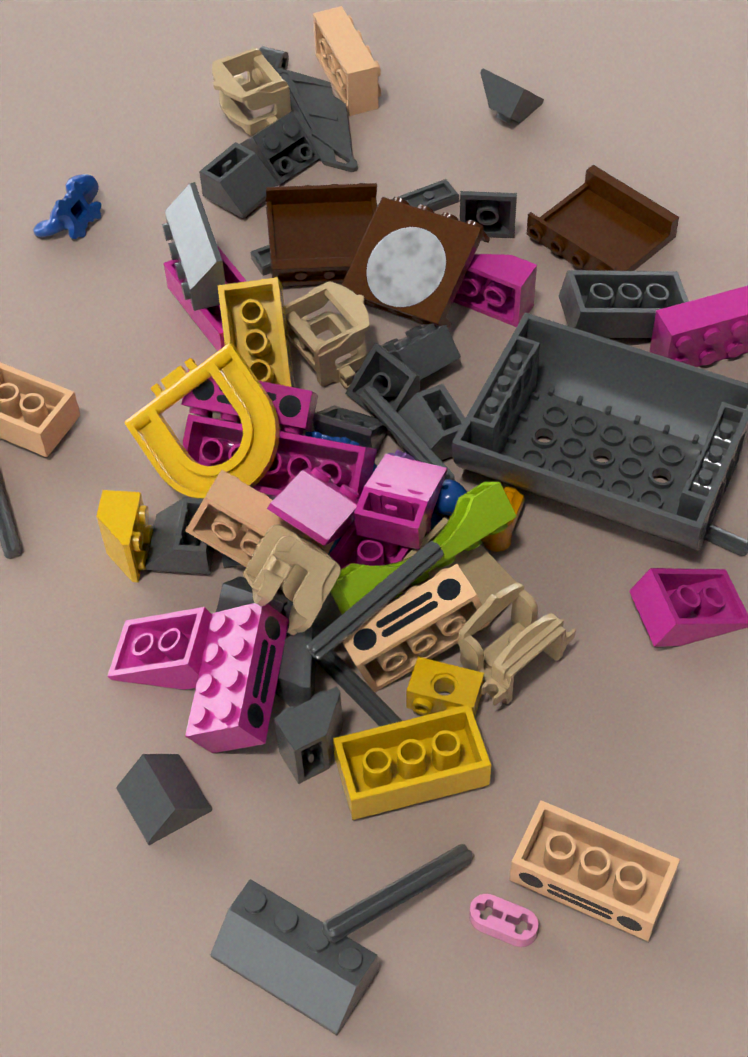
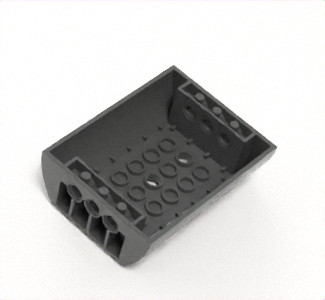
[452,312,748,551]

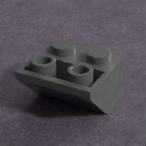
[240,112,320,185]
[199,142,278,218]
[382,323,461,380]
[392,384,465,460]
[145,497,214,574]
[274,686,343,784]

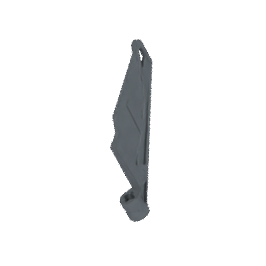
[259,46,358,172]

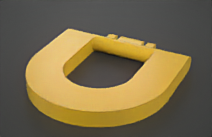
[124,342,280,499]

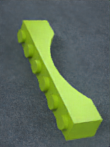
[330,482,517,614]

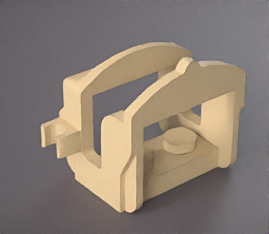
[212,48,291,136]
[285,281,370,389]
[243,524,341,636]
[458,582,576,705]

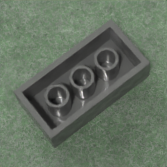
[559,270,689,338]

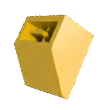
[96,490,153,582]

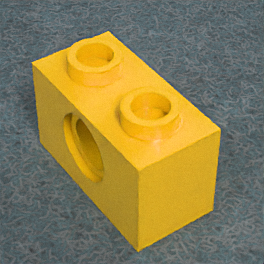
[406,657,484,717]

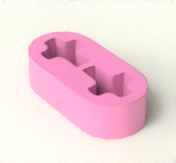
[469,894,539,947]

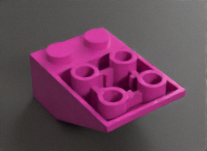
[354,454,447,550]

